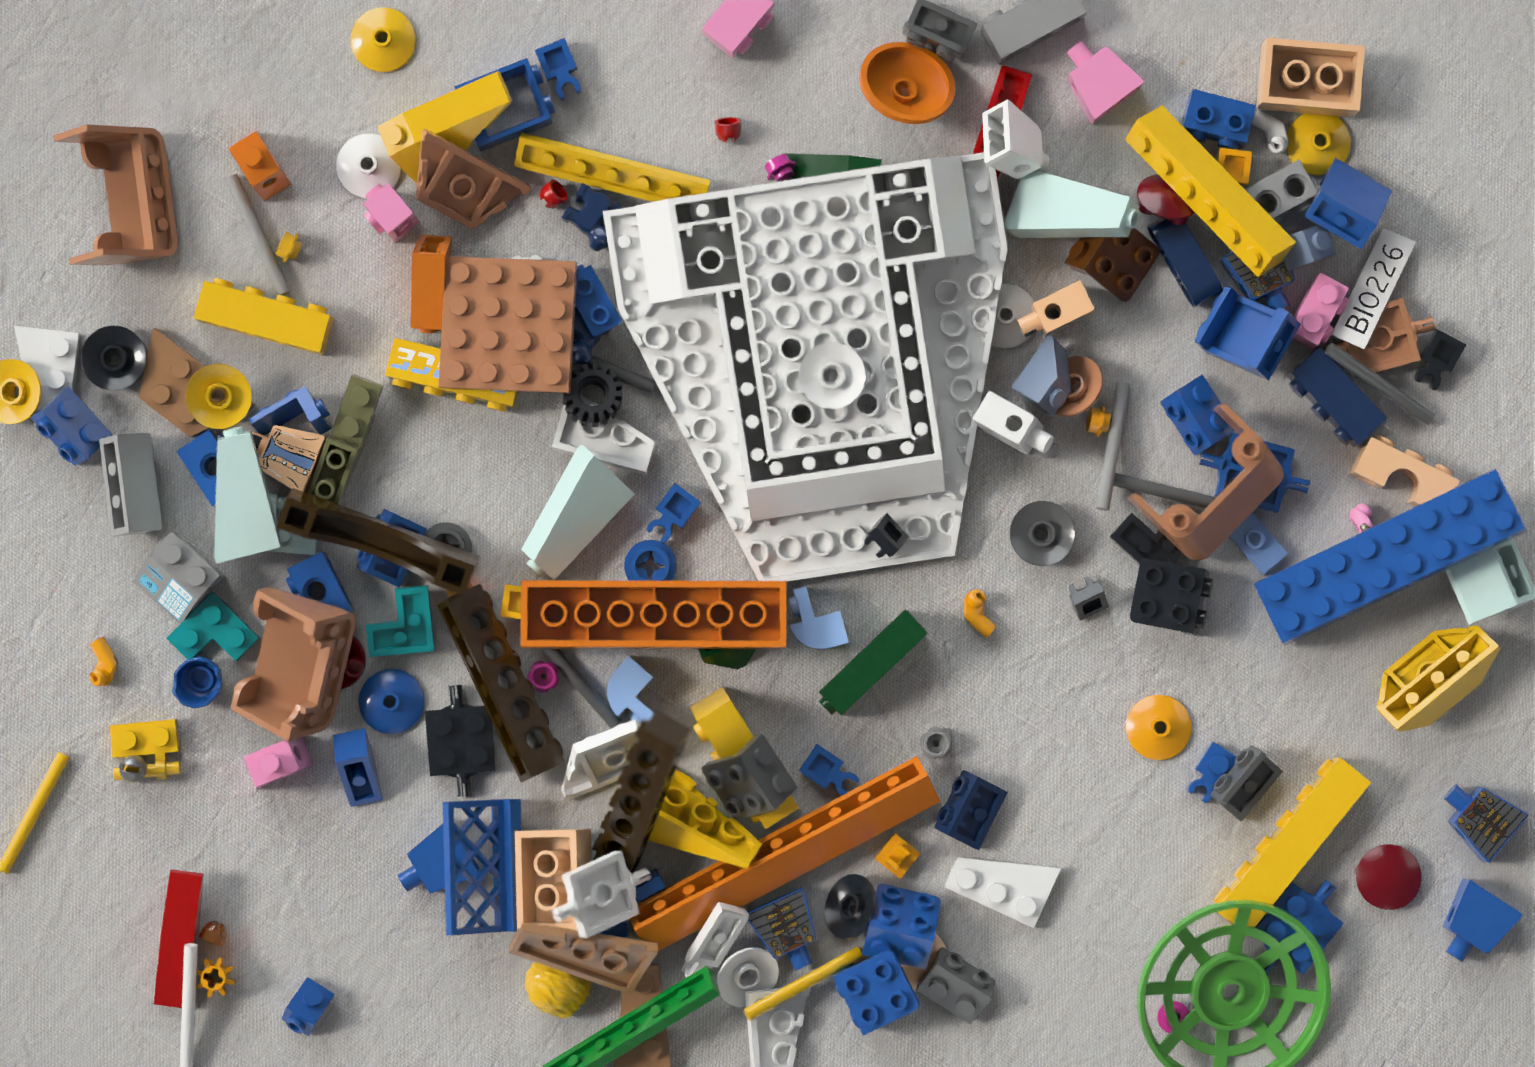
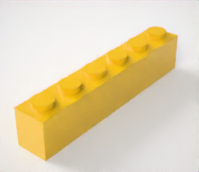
[1125,105,1296,277]
[1213,757,1371,927]

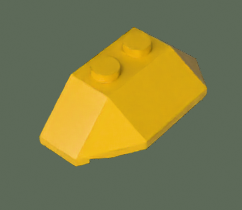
[1376,625,1500,732]

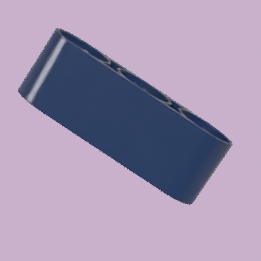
[1147,218,1223,307]

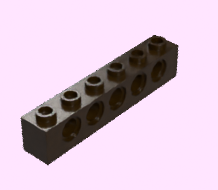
[437,584,565,783]
[592,710,692,873]

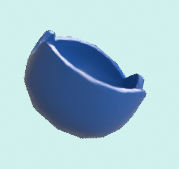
[172,656,223,709]

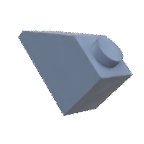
[1284,225,1336,271]
[1011,334,1071,417]

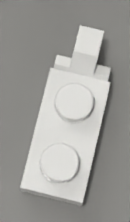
[681,902,749,977]

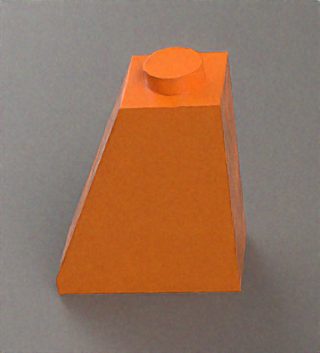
[411,234,452,334]

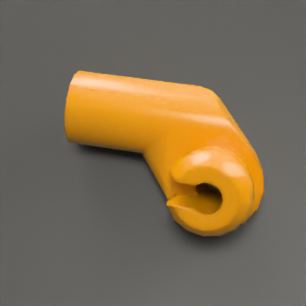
[964,589,996,638]
[90,637,118,687]

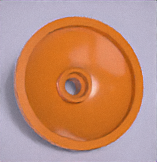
[859,42,955,124]

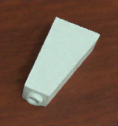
[1004,170,1140,238]
[214,426,282,564]
[521,444,635,580]

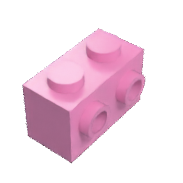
[702,0,775,59]
[363,183,419,242]
[1293,272,1349,349]

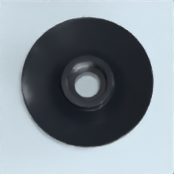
[81,325,147,391]
[825,874,876,939]

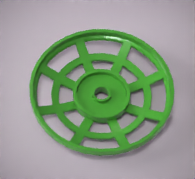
[1137,900,1331,1067]

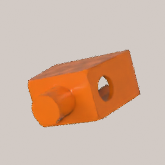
[228,131,291,201]

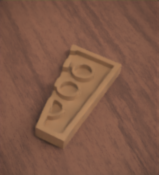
[509,922,658,995]
[614,964,672,1067]

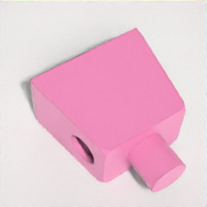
[1067,41,1144,124]
[244,737,314,789]

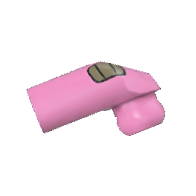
[1350,503,1374,534]

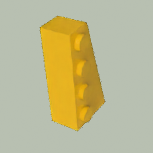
[690,687,799,829]

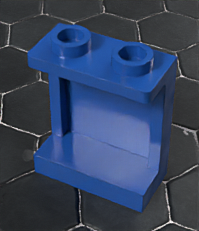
[1304,158,1392,250]
[1195,286,1301,381]

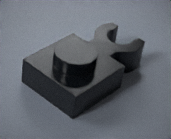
[1414,329,1467,391]

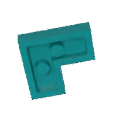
[366,585,435,657]
[166,592,260,661]

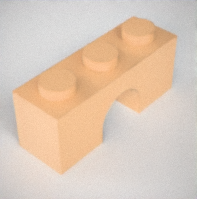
[1349,435,1460,507]

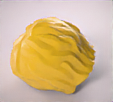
[525,962,591,1019]

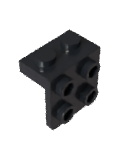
[1130,558,1213,636]

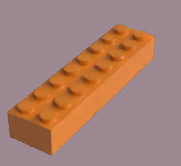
[520,580,786,649]

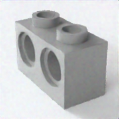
[1245,159,1318,224]

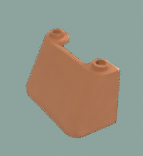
[230,588,356,742]

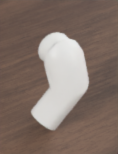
[1252,110,1289,154]

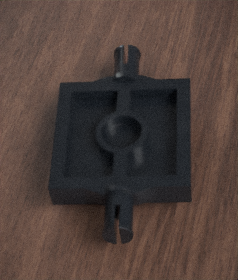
[425,685,496,797]

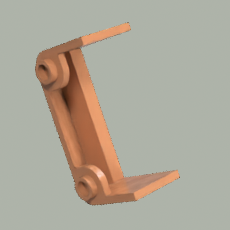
[53,124,178,265]
[1127,403,1283,560]

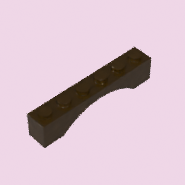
[276,488,479,596]

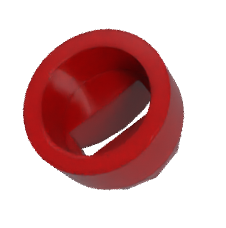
[715,117,741,143]
[539,180,568,209]

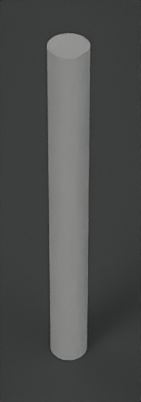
[225,174,290,296]
[1096,382,1130,511]

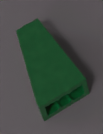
[818,609,928,716]

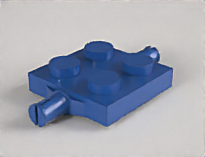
[1199,432,1310,513]
[1254,880,1344,976]

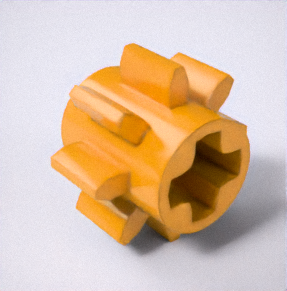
[196,957,237,998]

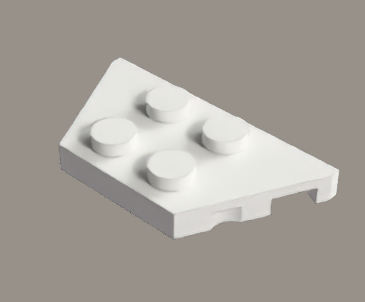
[561,720,683,801]

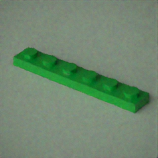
[543,965,720,1067]

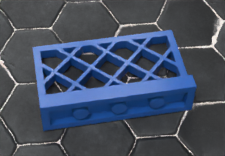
[443,799,522,936]

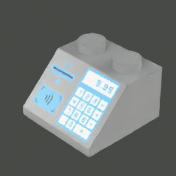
[133,531,226,624]

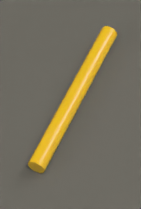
[0,751,70,874]
[743,946,863,1021]

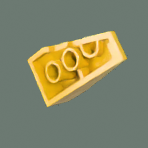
[377,71,512,184]
[649,770,762,869]

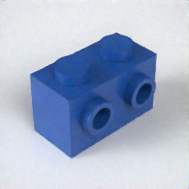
[1181,89,1256,150]

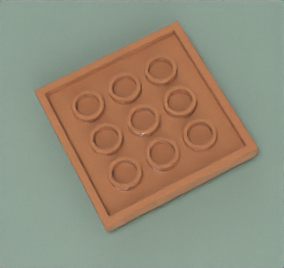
[438,256,577,394]

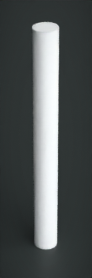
[180,943,198,1067]

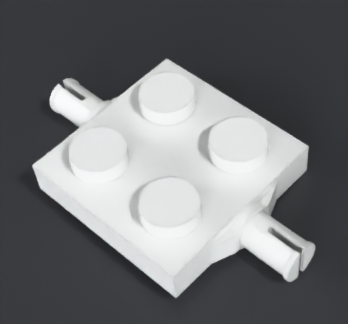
[552,851,651,938]

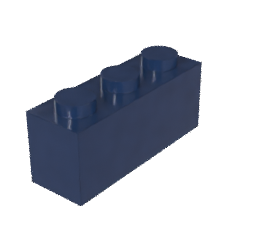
[1287,347,1387,447]

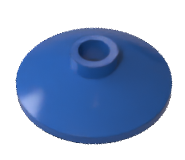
[359,669,424,734]

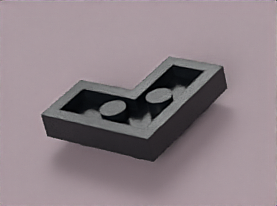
[1109,513,1183,565]

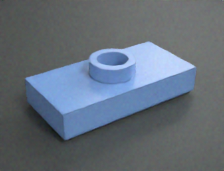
[1229,512,1288,575]

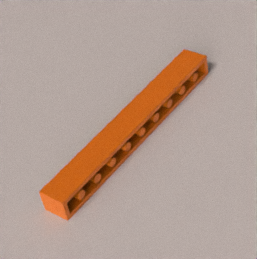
[629,756,941,951]

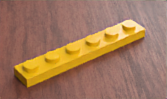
[514,133,711,202]

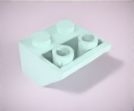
[1445,538,1535,625]

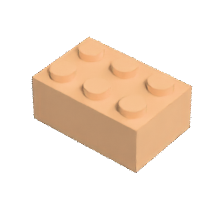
[1256,38,1365,118]
[515,829,592,931]

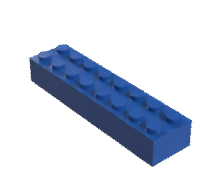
[1254,469,1526,646]

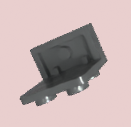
[903,0,978,62]
[701,734,798,820]

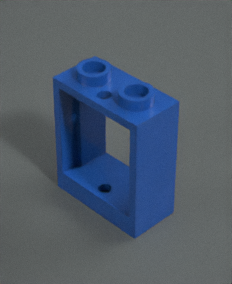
[454,58,556,152]

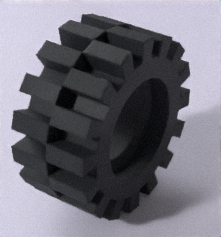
[563,363,623,427]

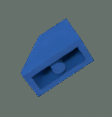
[333,728,383,807]

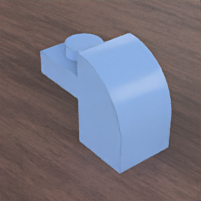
[789,586,849,650]
[607,656,654,723]

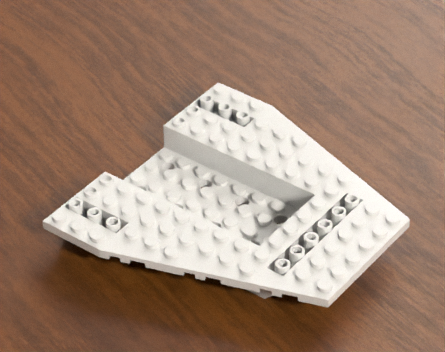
[603,152,1007,582]

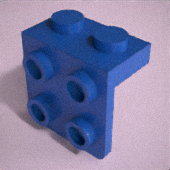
[862,884,941,970]
[833,949,920,1036]

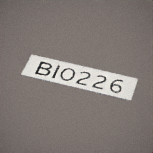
[1331,228,1416,349]

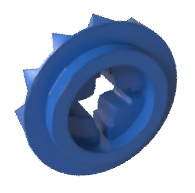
[624,540,677,581]

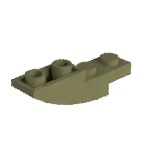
[307,374,384,505]

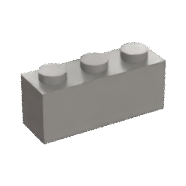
[981,0,1087,65]
[99,433,162,536]

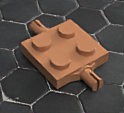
[1324,298,1435,378]

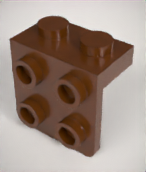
[1064,228,1160,302]

